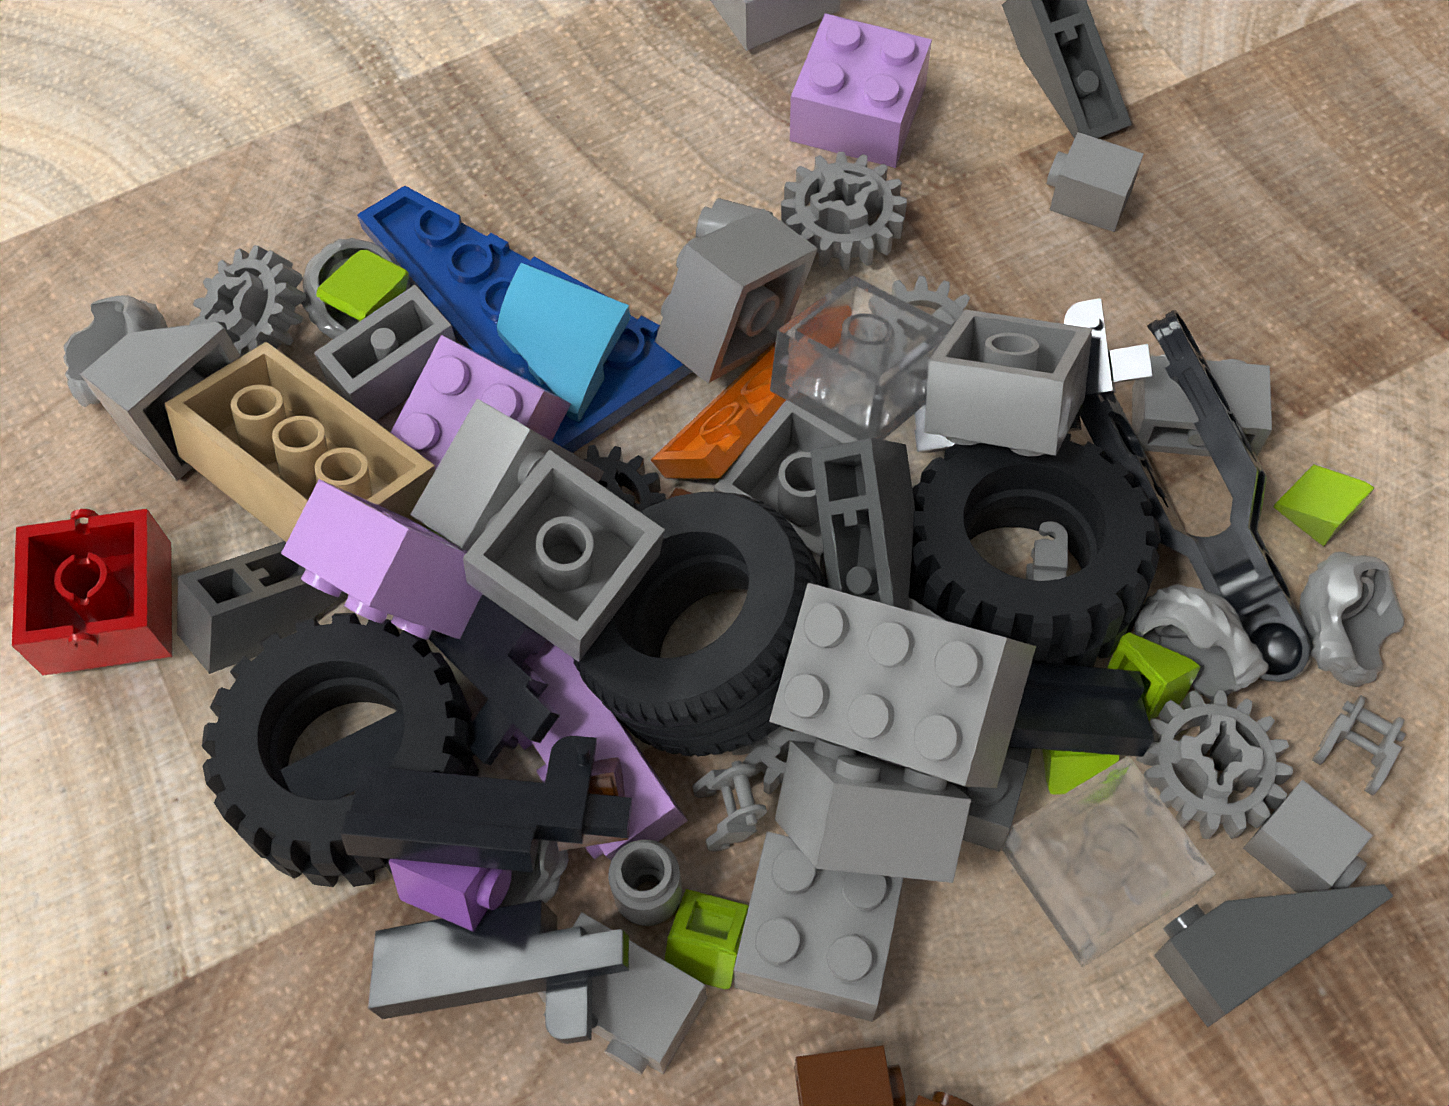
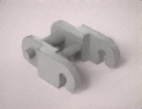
[1026,521,1068,581]
[1312,695,1406,795]
[692,761,767,851]

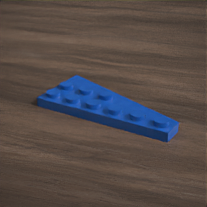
[357,186,693,453]

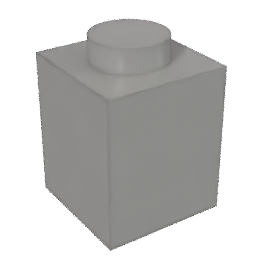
[1046,132,1144,232]
[1243,780,1373,893]

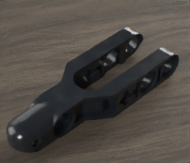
[1079,310,1313,682]

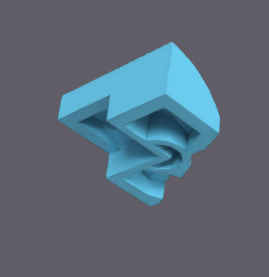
[497,263,630,422]

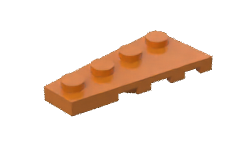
[651,301,855,480]

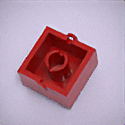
[12,509,172,676]

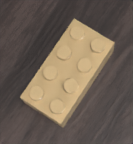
[165,342,435,542]

